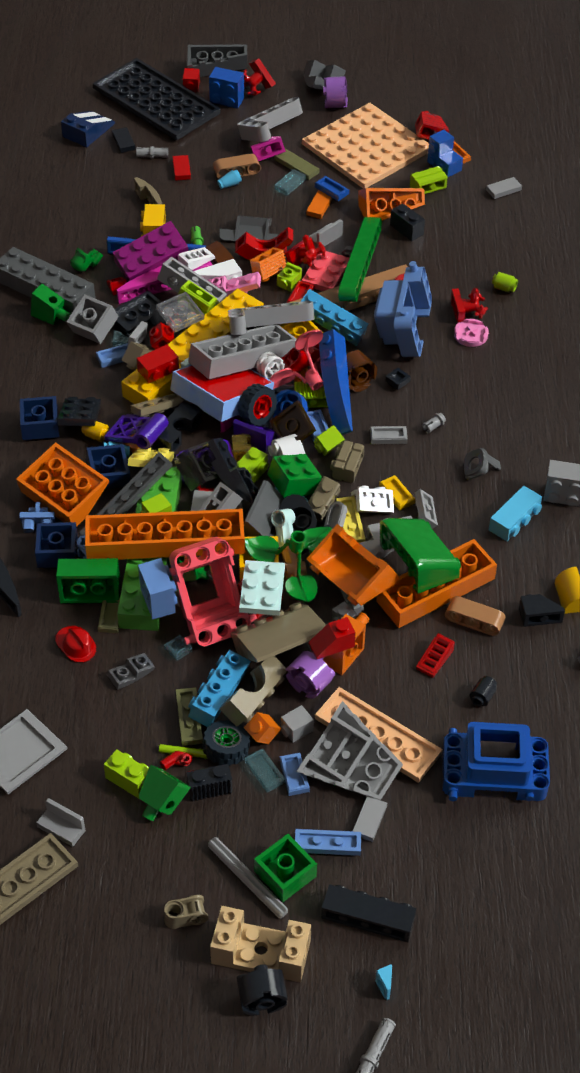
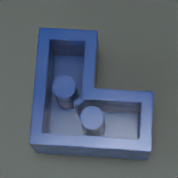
[427,130,463,177]

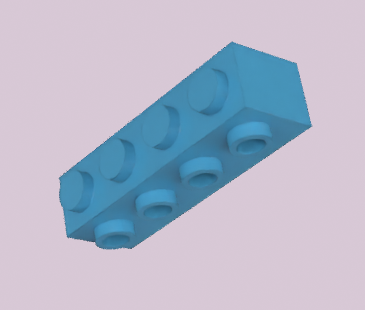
[301,289,369,346]
[188,650,251,727]

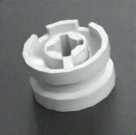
[256,351,285,380]

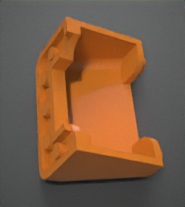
[306,524,400,606]

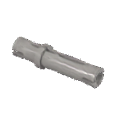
[356,1018,396,1073]

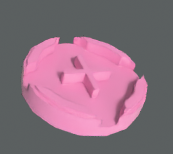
[454,319,489,347]

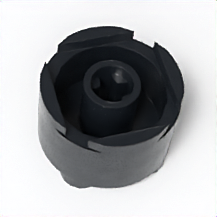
[237,964,288,1015]

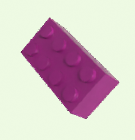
[113,221,188,282]

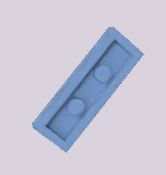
[295,829,361,856]

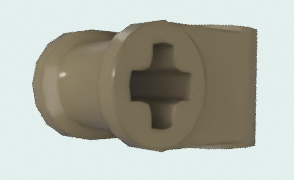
[164,895,209,929]

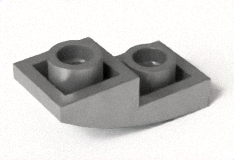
[107,653,155,690]

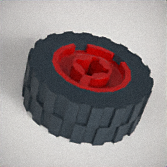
[238,384,277,426]

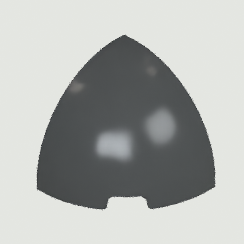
[304,60,346,90]

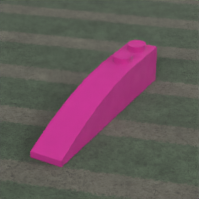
[117,254,213,304]

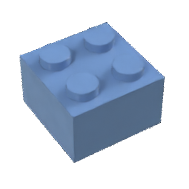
[138,558,178,620]

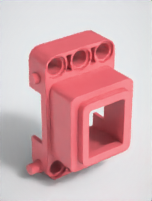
[169,537,257,647]

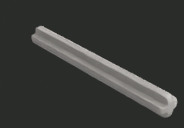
[208,837,288,919]

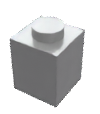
[280,705,314,743]

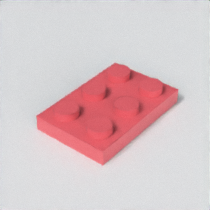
[302,251,350,291]

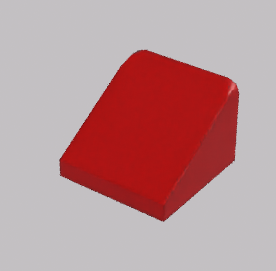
[106,277,127,295]

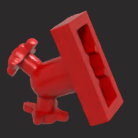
[243,58,276,96]
[285,235,326,267]
[450,288,488,323]

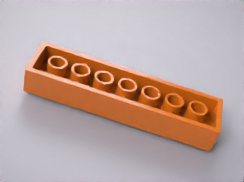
[85,509,245,560]

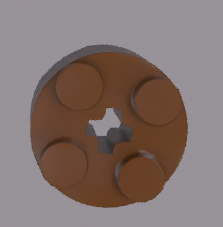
[346,350,377,392]

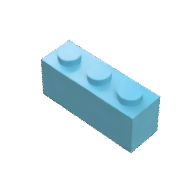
[489,486,542,541]

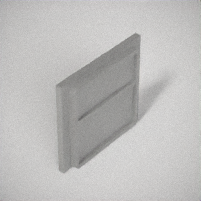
[0,709,68,794]

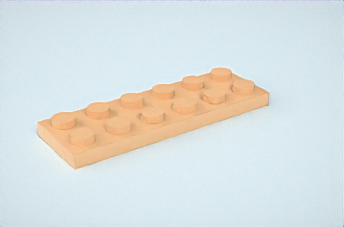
[315,687,443,783]

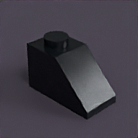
[519,594,565,627]

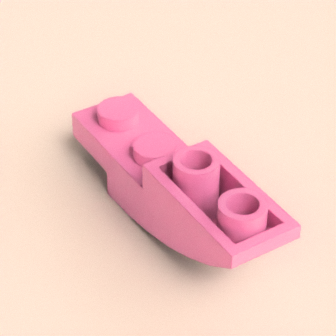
[208,272,261,297]

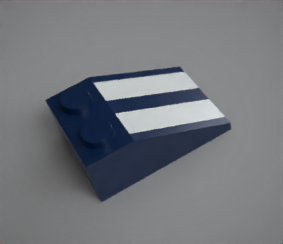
[61,111,115,147]

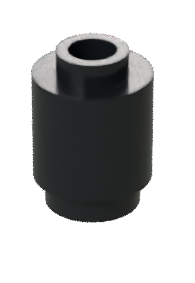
[469,676,497,706]

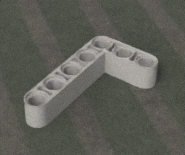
[237,97,303,142]
[228,301,315,335]

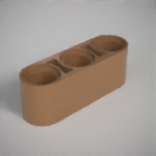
[213,154,261,179]
[445,596,506,636]

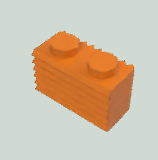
[250,247,286,282]

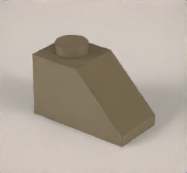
[122,342,154,371]

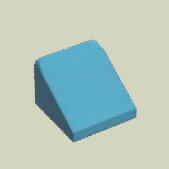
[375,964,392,1000]

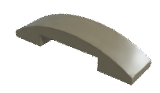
[134,177,162,204]

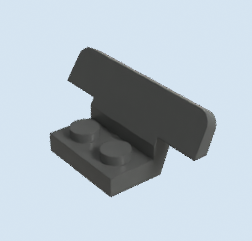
[220,215,279,243]

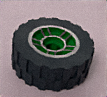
[202,720,250,766]

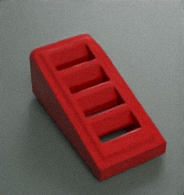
[416,633,455,678]

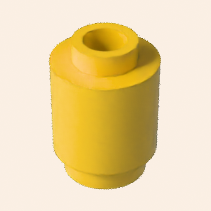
[82,421,109,442]

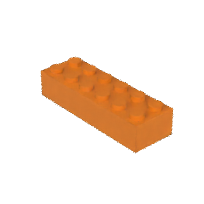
[376,539,497,628]

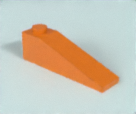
[358,188,425,220]

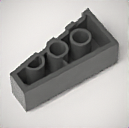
[187,44,247,77]

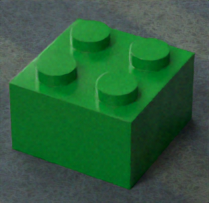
[268,454,322,498]
[254,834,317,902]

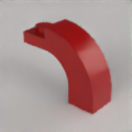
[235,227,293,260]

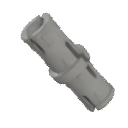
[136,146,168,159]

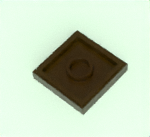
[269,400,316,442]

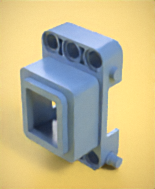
[374,261,432,357]

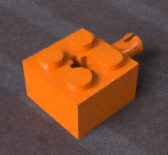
[323,612,370,676]

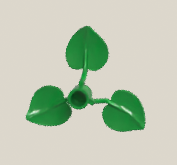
[245,527,332,602]

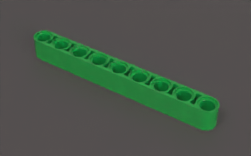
[338,217,382,302]

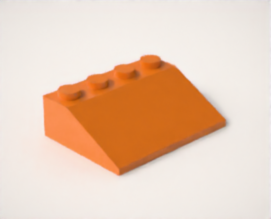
[16,442,109,527]

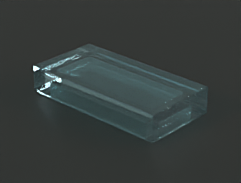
[275,169,306,195]
[245,748,285,793]

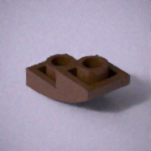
[206,241,234,264]

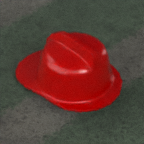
[55,626,96,662]

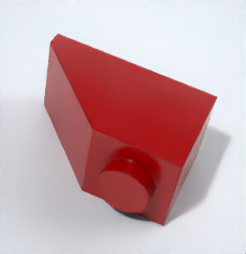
[309,617,356,659]

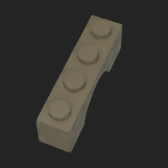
[220,656,287,726]

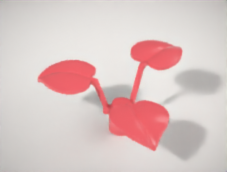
[270,329,323,391]

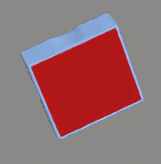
[171,365,274,422]

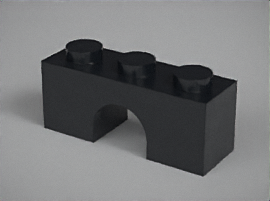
[153,401,202,452]

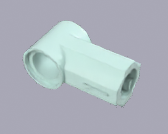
[271,508,295,547]

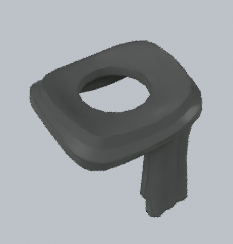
[464,448,501,480]

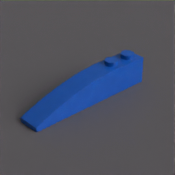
[319,329,353,435]

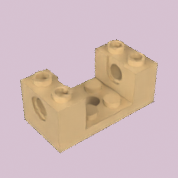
[210,906,311,983]

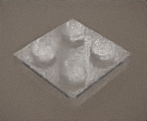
[156,292,204,333]

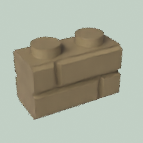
[330,440,364,483]
[308,476,340,522]

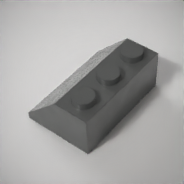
[245,480,285,537]

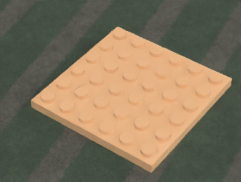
[302,103,429,189]

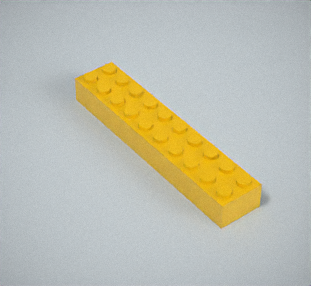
[121,288,264,404]

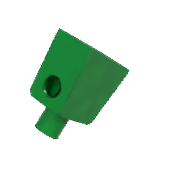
[31,284,70,325]
[139,765,191,821]

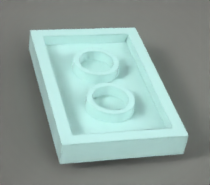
[239,560,285,616]

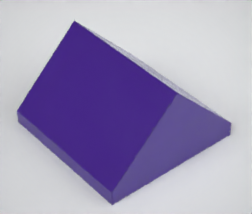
[233,419,277,452]

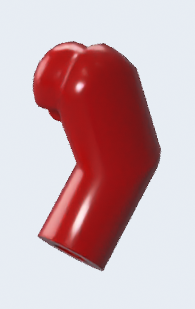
[160,751,192,770]

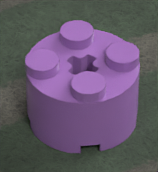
[323,76,348,108]
[286,651,335,699]

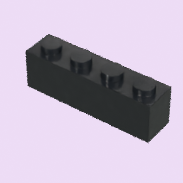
[321,884,417,942]

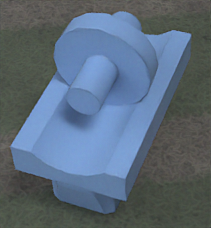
[19,502,56,533]

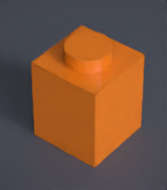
[244,712,282,744]

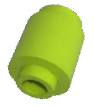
[492,272,518,293]

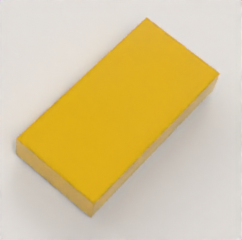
[379,475,415,511]

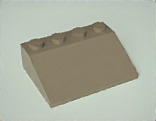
[230,602,326,663]

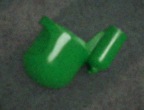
[70,248,103,272]

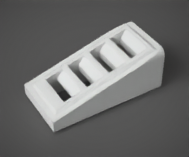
[178,247,215,270]

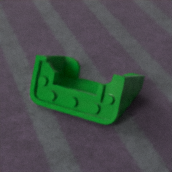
[380,518,461,594]

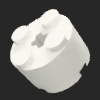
[268,434,305,456]

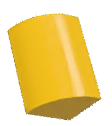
[555,567,580,614]

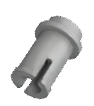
[422,413,446,433]

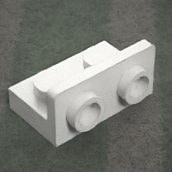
[351,486,394,514]

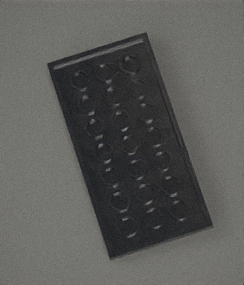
[93,58,220,140]

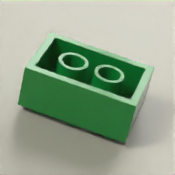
[56,558,121,603]

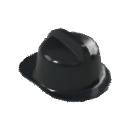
[280,494,317,532]

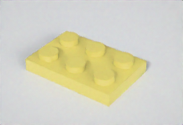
[128,447,174,467]

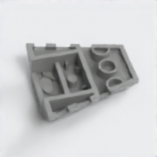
[296,701,403,800]

